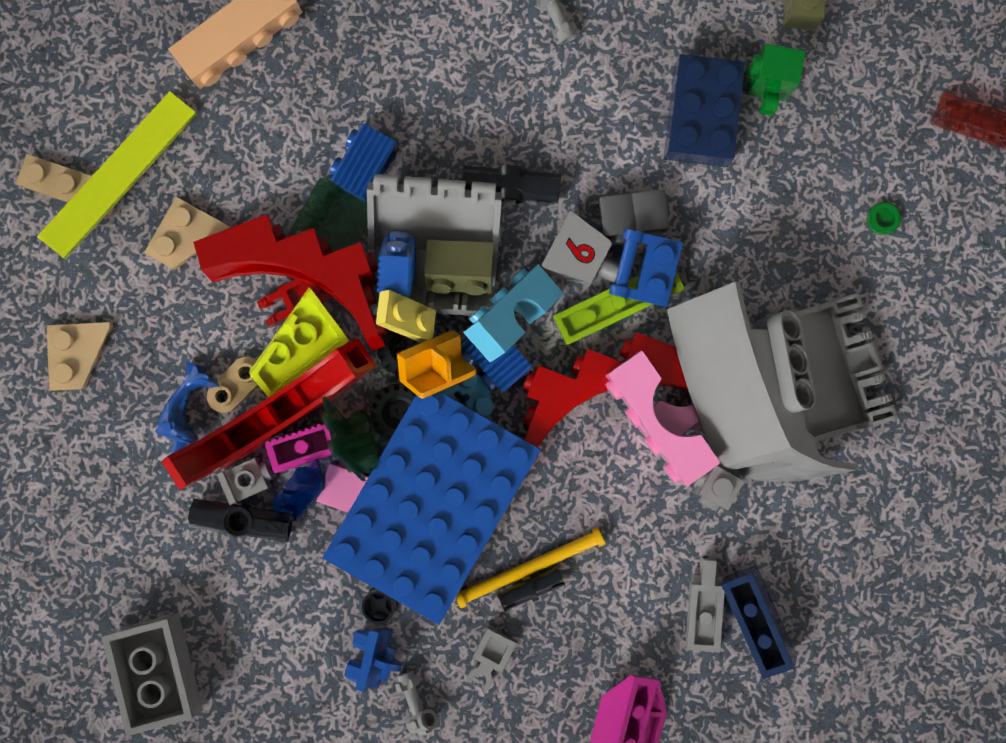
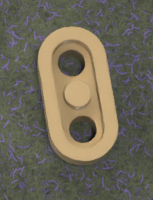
[207,357,259,413]

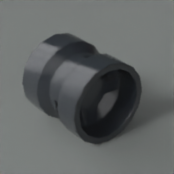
[361,588,398,624]

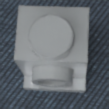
[216,457,274,505]

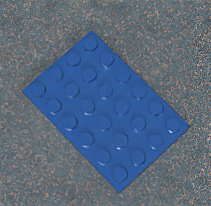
[322,382,541,625]

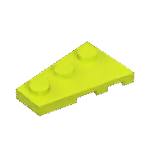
[249,287,350,398]

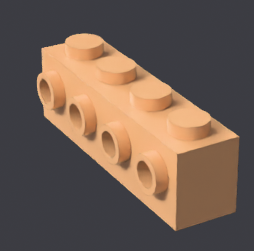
[168,0,303,89]

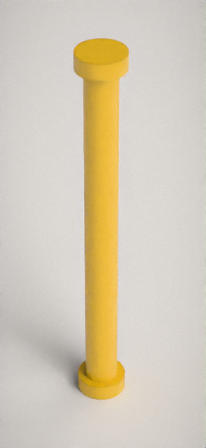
[456,527,605,609]

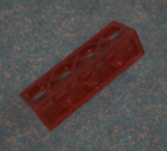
[931,92,1006,150]

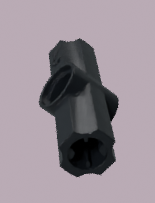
[462,165,561,204]
[188,498,293,543]

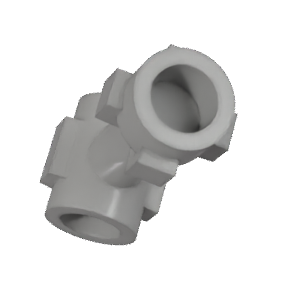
[536,0,577,45]
[395,670,437,736]

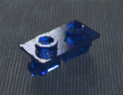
[273,459,326,522]

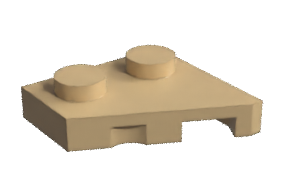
[144,197,231,270]
[47,322,113,391]

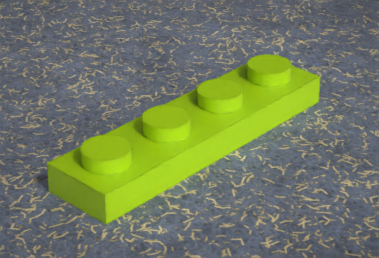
[553,271,685,346]

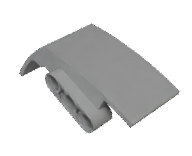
[667,282,858,482]

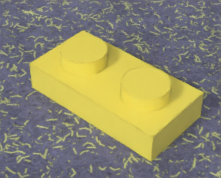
[376,290,436,343]

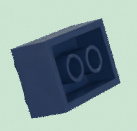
[663,54,745,167]

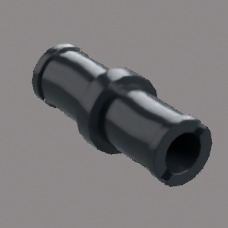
[497,566,565,612]

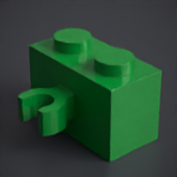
[743,44,806,116]

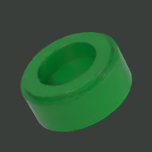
[866,202,901,235]

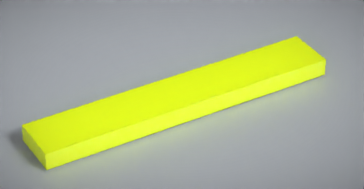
[37,91,196,260]

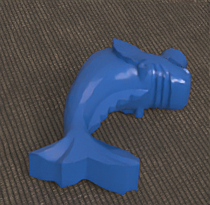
[155,361,219,453]

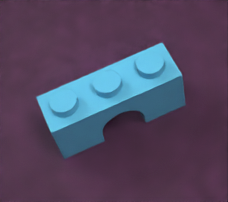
[463,264,564,362]

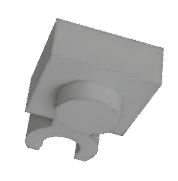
[467,626,517,691]

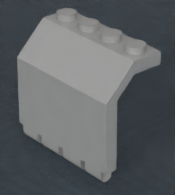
[367,174,502,316]

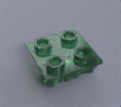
[288,177,368,253]
[322,397,379,482]

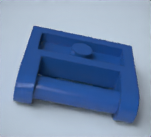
[609,229,683,307]

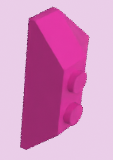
[589,675,667,743]

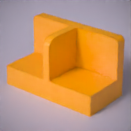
[397,330,476,399]

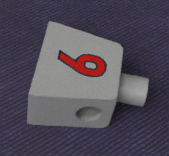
[541,211,620,287]

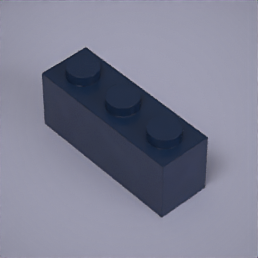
[721,565,797,679]

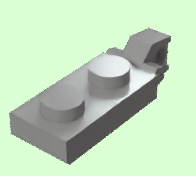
[685,557,725,653]

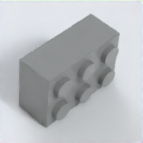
[101,612,203,736]

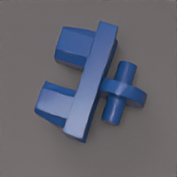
[344,627,402,692]

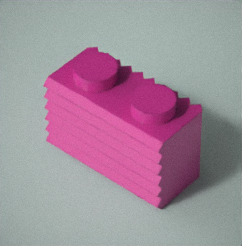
[265,421,343,473]

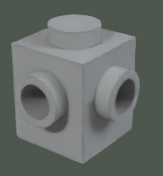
[693,466,745,512]

